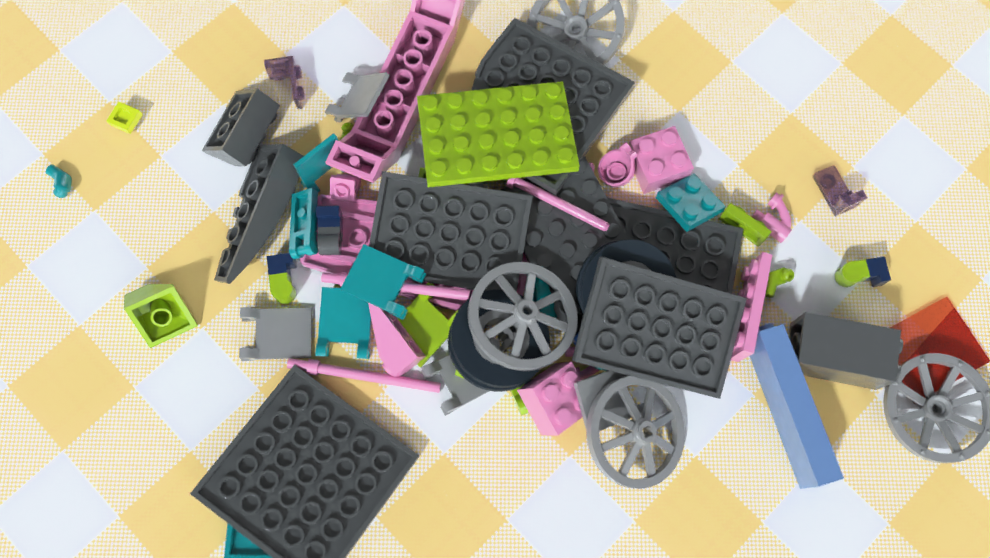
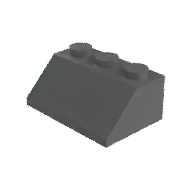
[201,88,280,166]

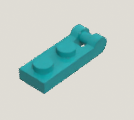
[289,188,318,260]

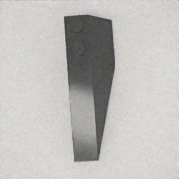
[214,144,303,284]

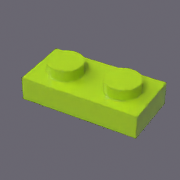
[718,203,772,247]

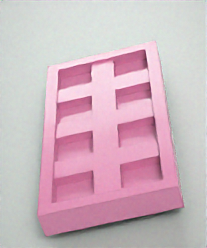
[731,252,773,362]

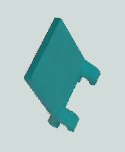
[293,133,344,193]
[340,244,427,320]
[315,287,371,359]

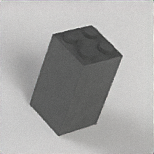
[789,312,903,390]

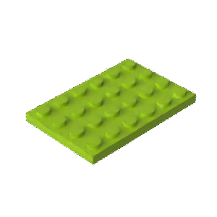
[417,81,580,187]

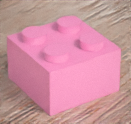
[629,126,694,194]
[517,361,582,436]

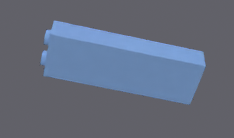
[750,323,844,489]

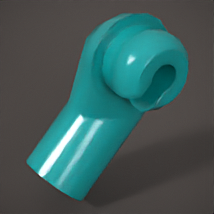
[45,164,72,198]

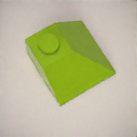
[124,284,198,348]

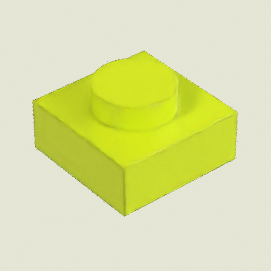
[106,101,143,134]

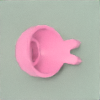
[598,142,637,187]

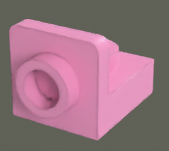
[330,174,361,201]

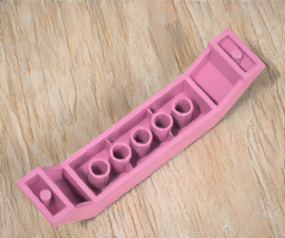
[325,0,465,183]

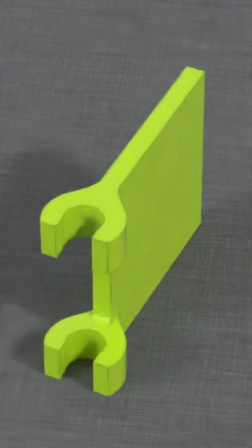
[397,282,458,368]

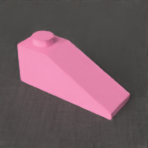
[368,303,426,377]

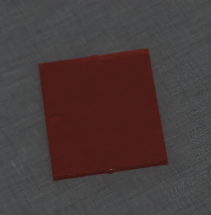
[890,297,990,404]

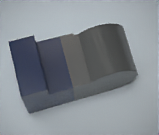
[316,206,343,256]

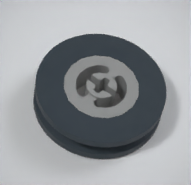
[576,240,677,315]
[448,289,550,392]

